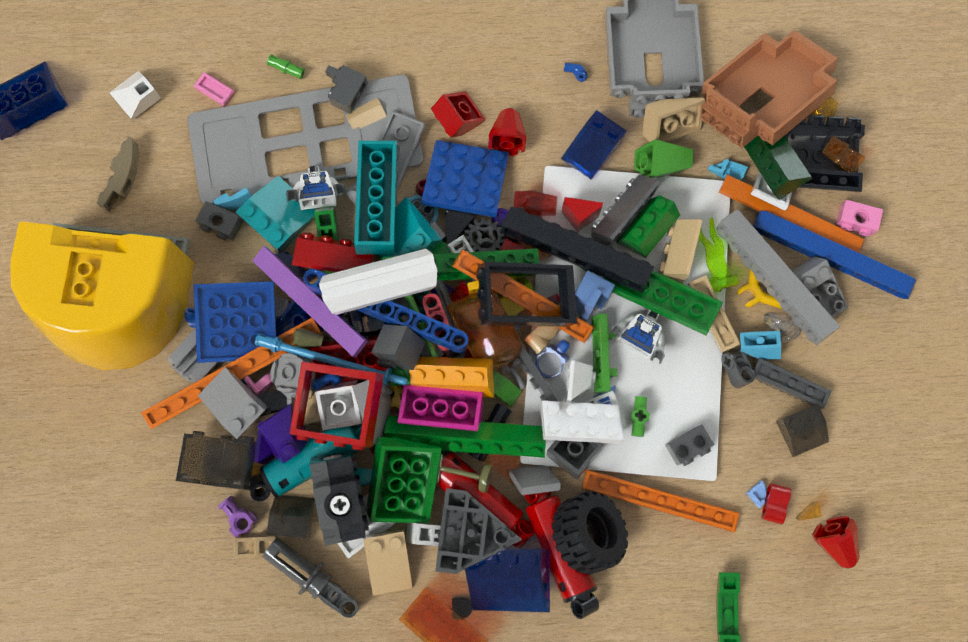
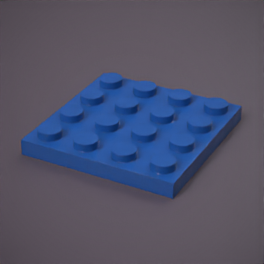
[421,140,509,217]
[193,281,276,363]

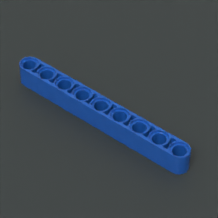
[753,211,916,299]
[303,269,469,353]

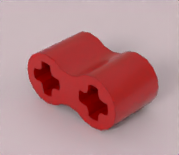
[761,483,791,525]

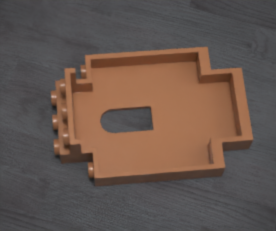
[700,30,838,148]

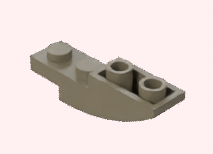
[97,137,139,212]

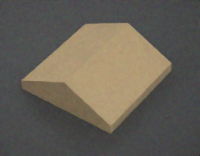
[345,98,387,130]

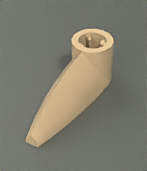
[524,326,559,355]

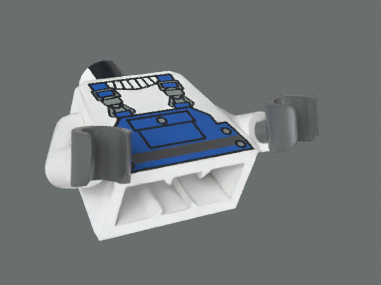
[286,166,347,210]
[608,310,665,364]

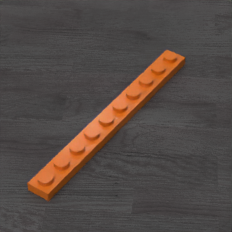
[141,317,323,429]

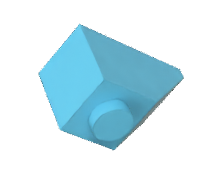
[740,331,781,360]

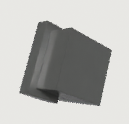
[371,324,425,370]

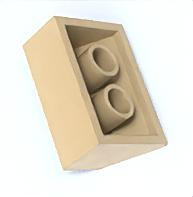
[659,219,703,284]

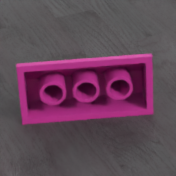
[398,385,485,431]

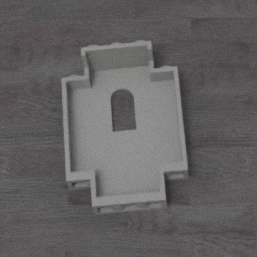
[604,0,704,118]

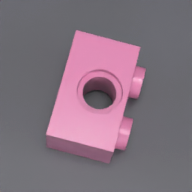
[835,200,883,236]

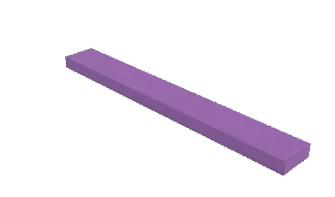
[253,246,368,357]

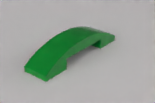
[716,572,741,642]

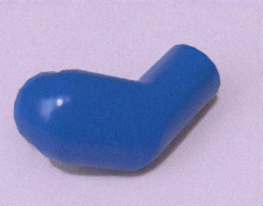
[311,374,342,390]

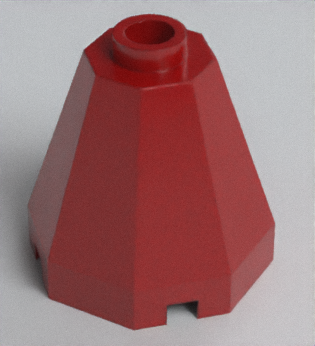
[488,108,527,156]
[812,516,860,569]

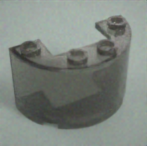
[176,431,256,490]

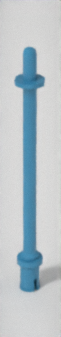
[255,333,408,386]

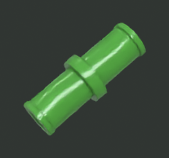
[267,54,305,80]

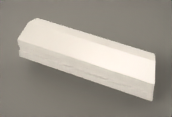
[319,249,437,315]

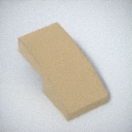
[233,536,275,559]

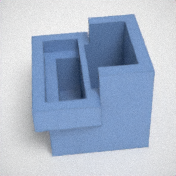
[575,270,615,322]

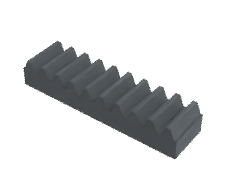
[753,358,831,409]

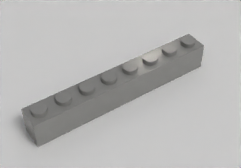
[716,209,840,346]

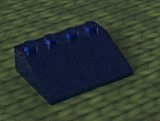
[0,61,68,140]
[465,549,550,612]

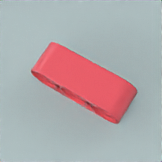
[422,293,450,351]

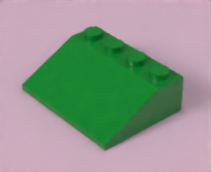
[366,437,442,523]

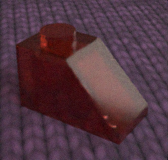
[513,191,558,216]

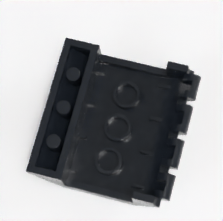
[784,114,865,192]

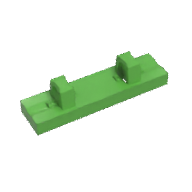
[592,313,617,393]

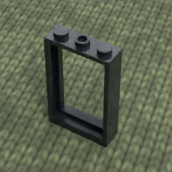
[476,262,577,327]

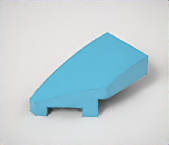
[708,159,748,182]
[213,188,251,211]

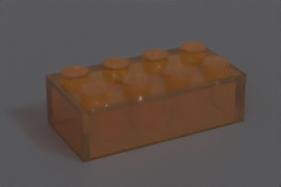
[399,586,488,642]

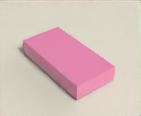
[194,72,235,107]

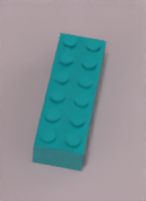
[354,140,398,255]

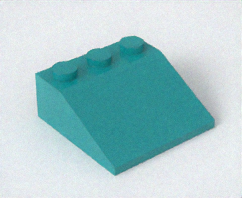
[236,176,315,252]
[378,197,442,260]

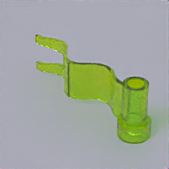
[698,218,739,293]

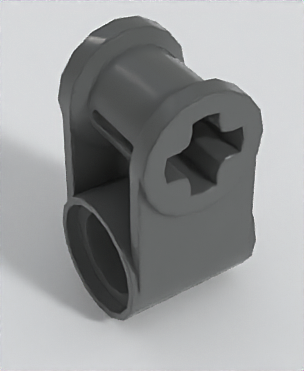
[721,349,755,388]

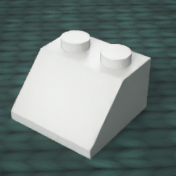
[315,380,362,430]

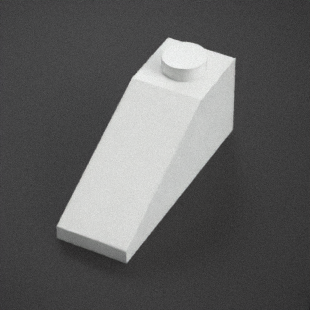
[405,523,441,546]

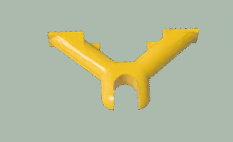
[737,269,783,310]

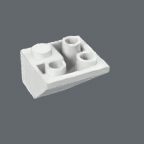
[109,71,161,120]

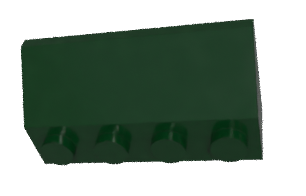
[744,136,812,200]

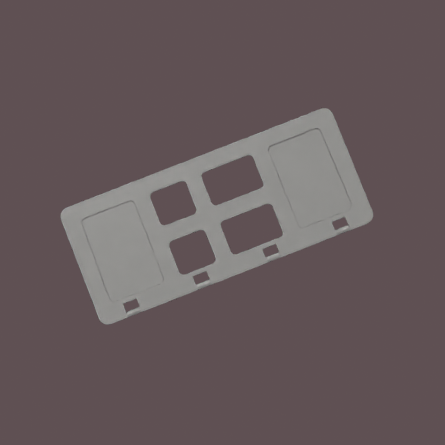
[187,75,423,204]

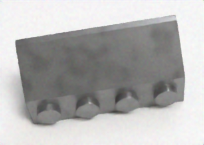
[591,175,660,246]

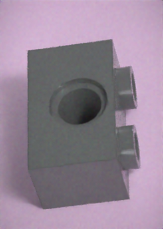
[195,201,243,241]

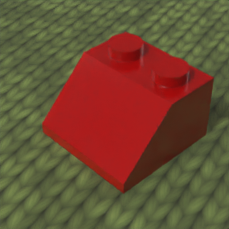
[431,91,485,138]

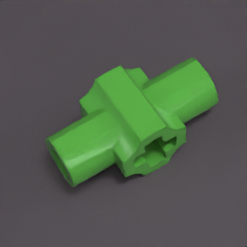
[630,396,650,437]

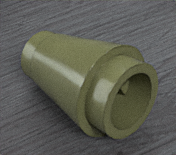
[293,328,323,347]

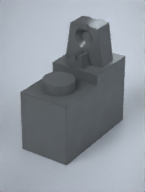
[325,65,368,114]

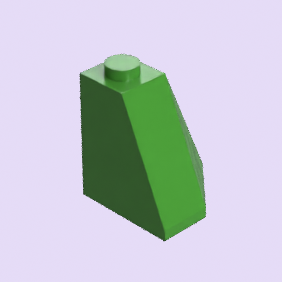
[634,139,694,179]

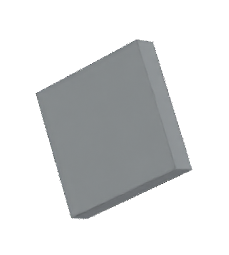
[509,465,561,495]

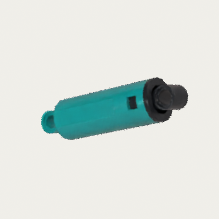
[248,421,363,502]

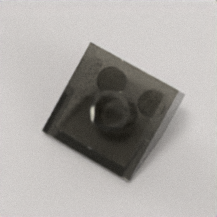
[776,404,829,457]
[267,495,315,538]

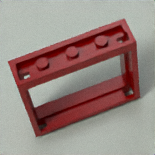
[289,362,384,451]

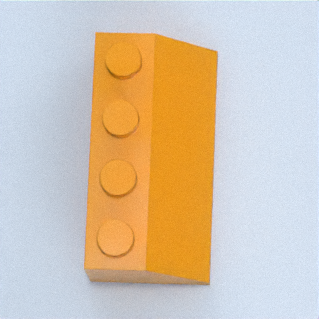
[409,356,494,398]

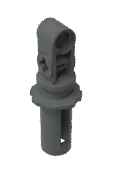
[262,537,359,618]

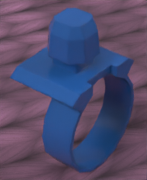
[536,339,570,378]

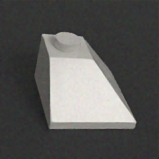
[565,360,596,402]

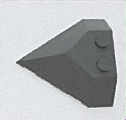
[435,488,522,574]

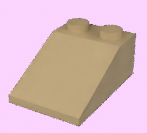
[642,98,706,142]
[363,528,413,596]

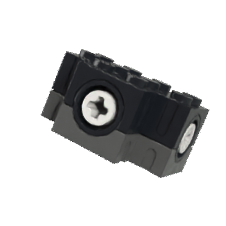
[310,450,369,546]

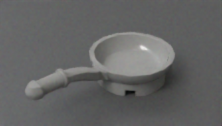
[271,353,316,408]

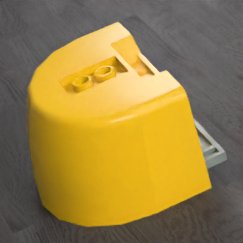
[10,222,195,371]

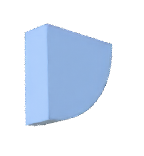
[746,480,766,508]

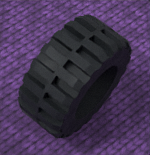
[552,491,628,574]

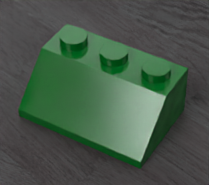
[616,195,680,258]

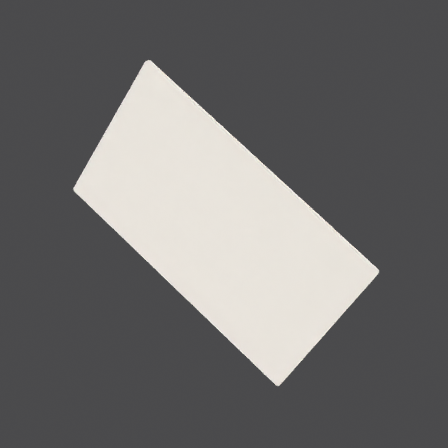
[520,166,730,481]

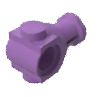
[218,496,258,538]

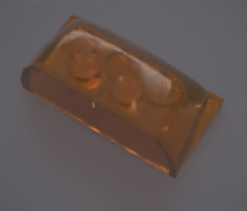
[446,290,523,371]

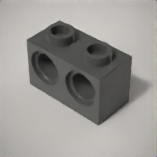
[665,424,714,466]

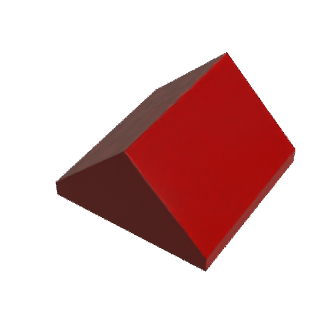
[561,197,603,232]

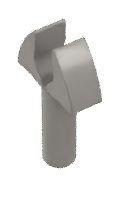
[501,355,526,390]

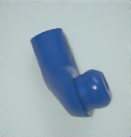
[564,62,588,82]
[184,308,195,328]

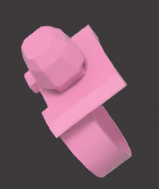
[244,372,274,395]

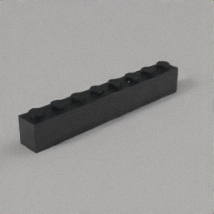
[501,206,654,294]

